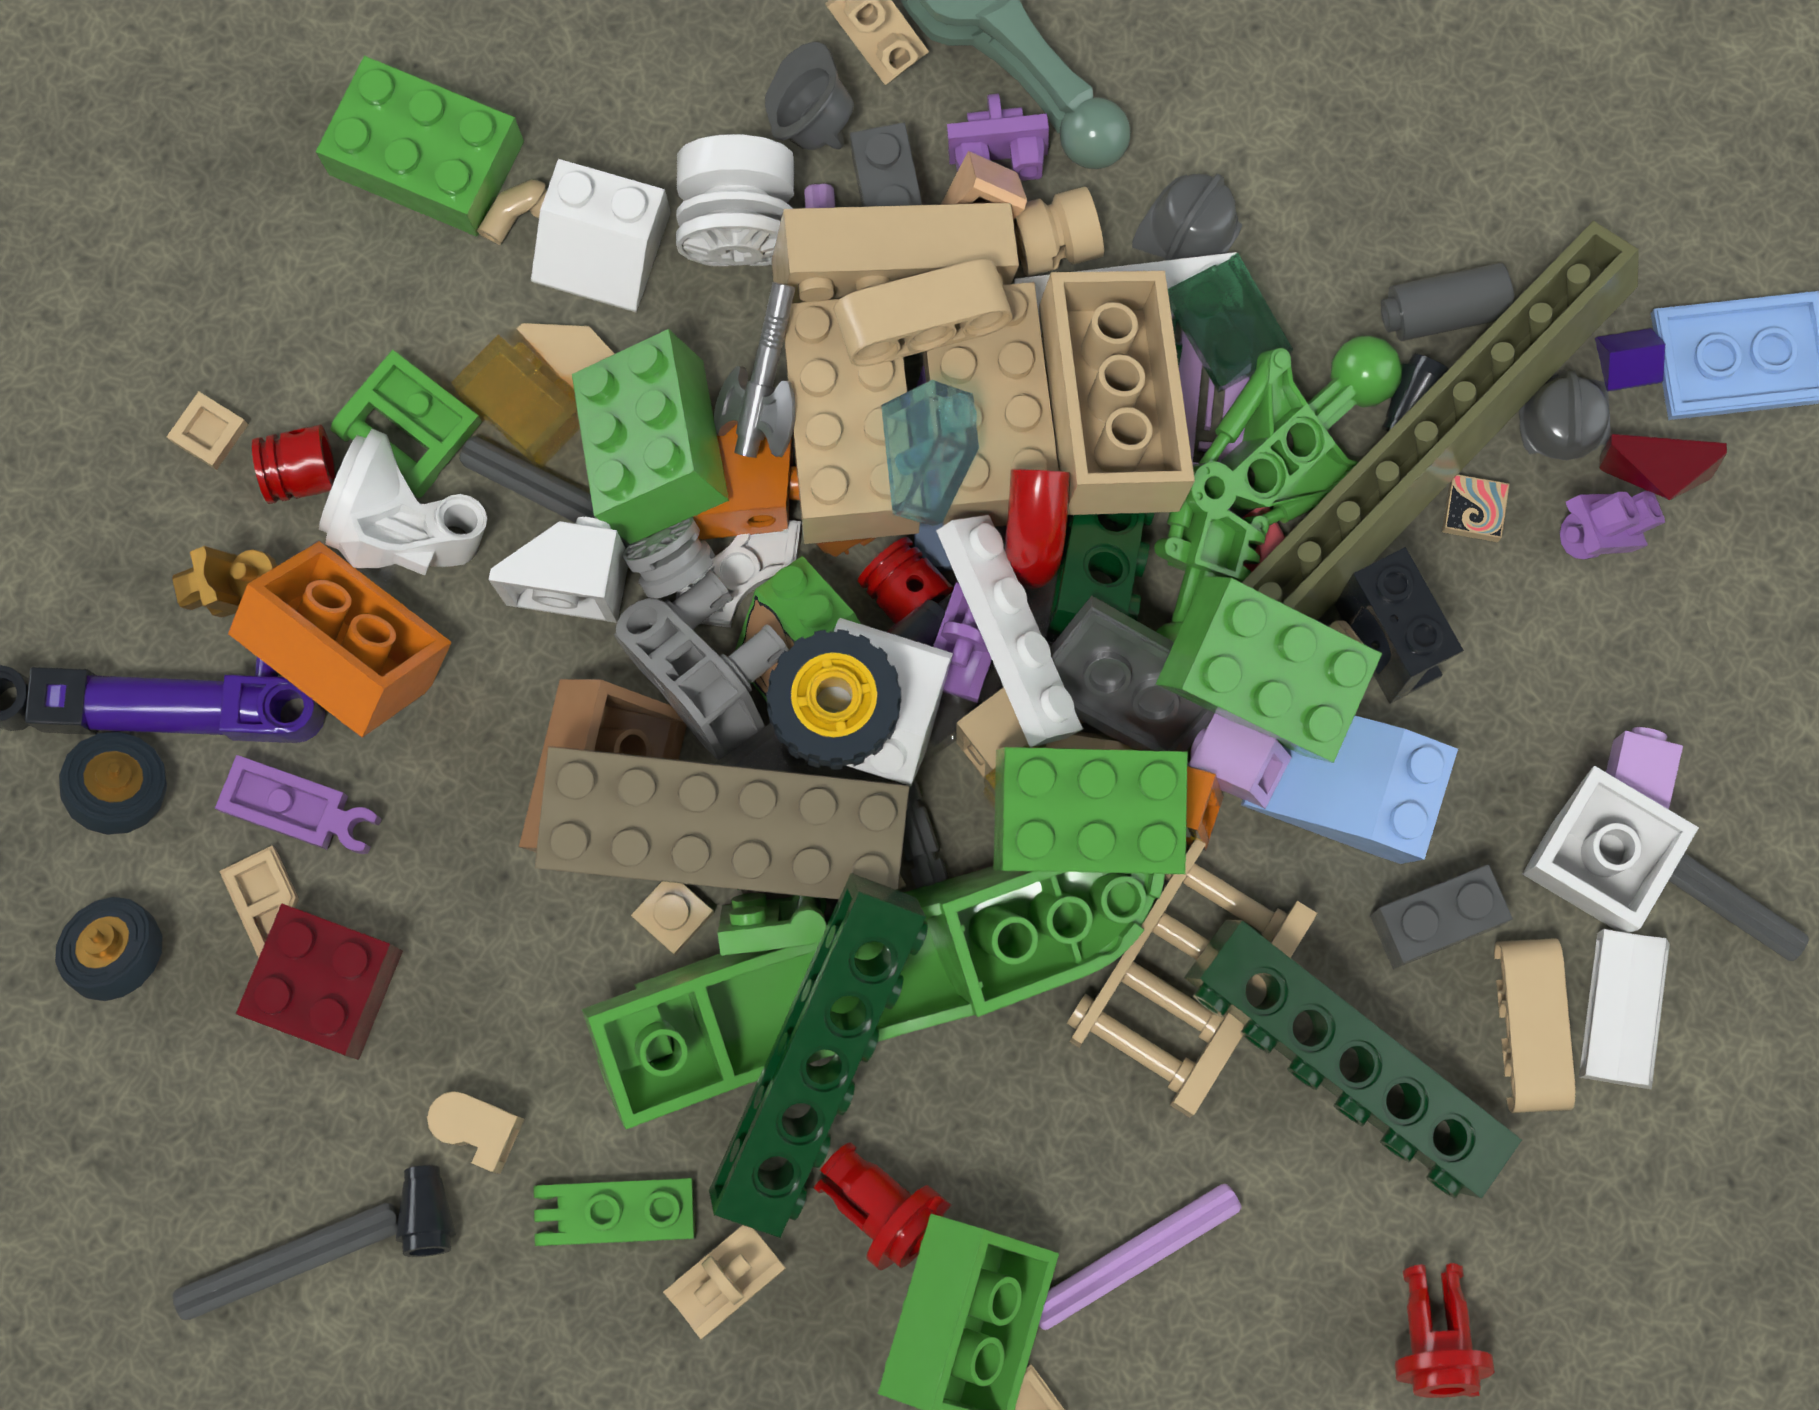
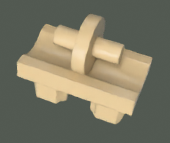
[825,0,929,85]
[663,1225,786,1339]

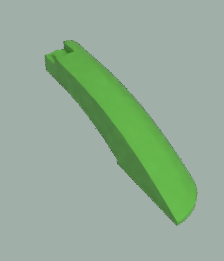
[581,866,1165,1129]

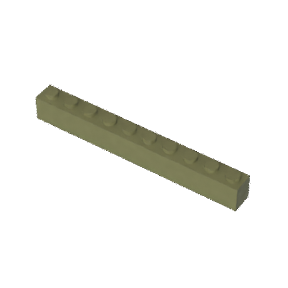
[1242,221,1639,621]

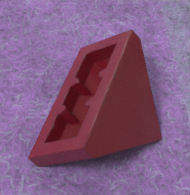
[1599,434,1727,500]

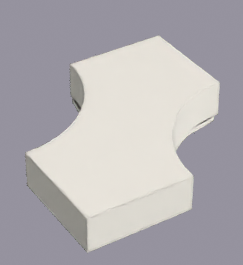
[676,520,802,627]

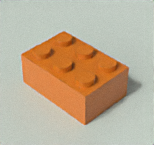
[228,541,452,738]

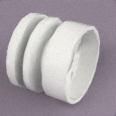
[676,134,794,266]

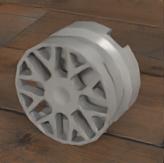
[622,517,715,599]

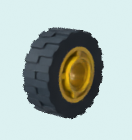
[767,629,901,770]

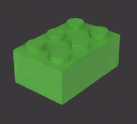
[316,56,524,236]
[572,329,729,544]
[1156,576,1382,763]
[994,747,1187,874]
[878,1214,1059,1410]

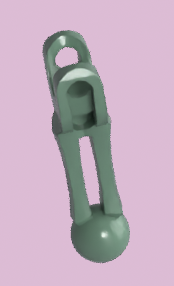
[901,0,1131,169]

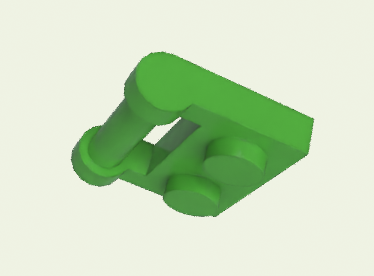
[330,349,482,498]
[717,893,827,956]

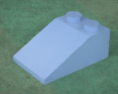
[1241,716,1458,864]

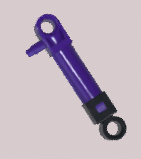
[0,657,326,743]

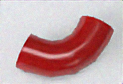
[1004,469,1070,589]

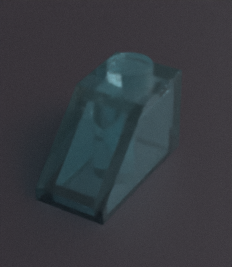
[881,380,979,526]

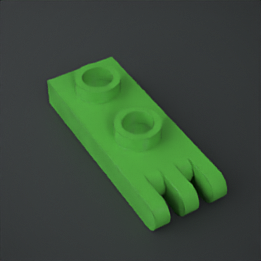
[534,1178,695,1246]

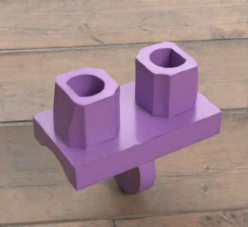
[947,94,1049,181]
[1560,491,1665,559]
[934,583,992,703]

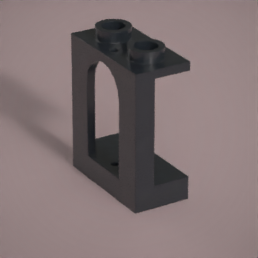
[1335,547,1464,704]

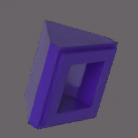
[1595,328,1666,392]

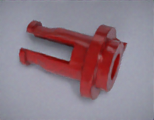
[813,1142,951,1270]
[1394,1263,1495,1398]

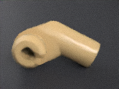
[477,179,547,245]

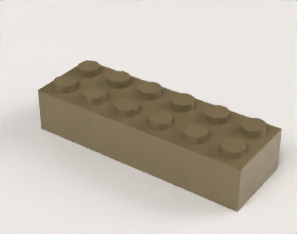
[535,746,909,899]

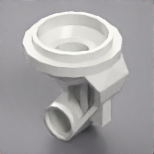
[319,429,487,575]

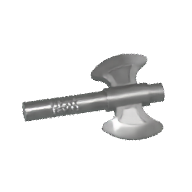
[714,282,795,458]

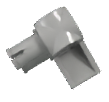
[614,571,789,763]

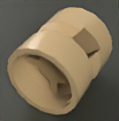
[1013,186,1104,277]

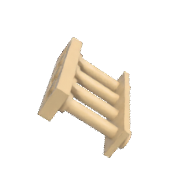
[1067,839,1318,1118]

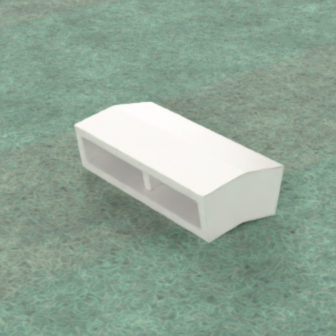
[1579,929,1670,1089]

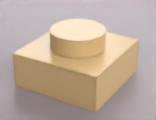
[631,881,714,956]

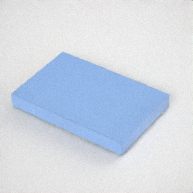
[1651,291,1819,420]

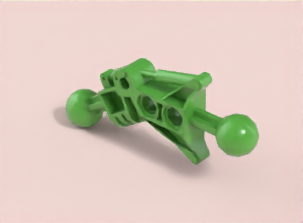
[1154,336,1402,642]

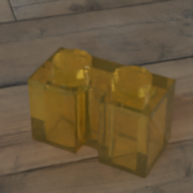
[451,334,580,469]

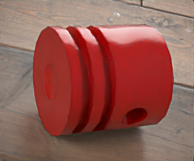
[251,424,336,504]
[857,537,954,624]

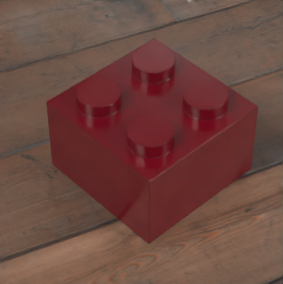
[236,903,403,1060]

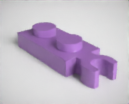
[215,755,382,854]

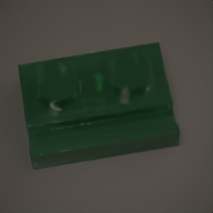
[1168,253,1293,393]

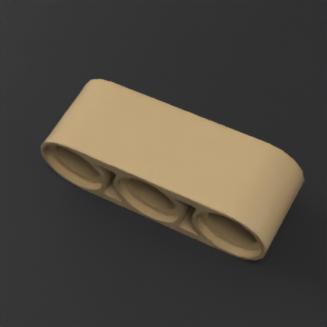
[833,259,1013,366]
[1494,938,1575,1113]

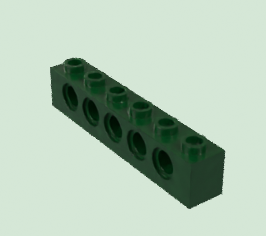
[1047,318,1182,635]
[709,873,928,1238]
[1184,920,1522,1199]

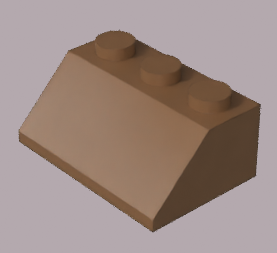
[519,679,687,852]

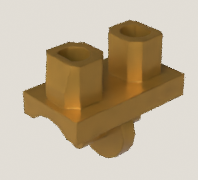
[172,546,277,618]

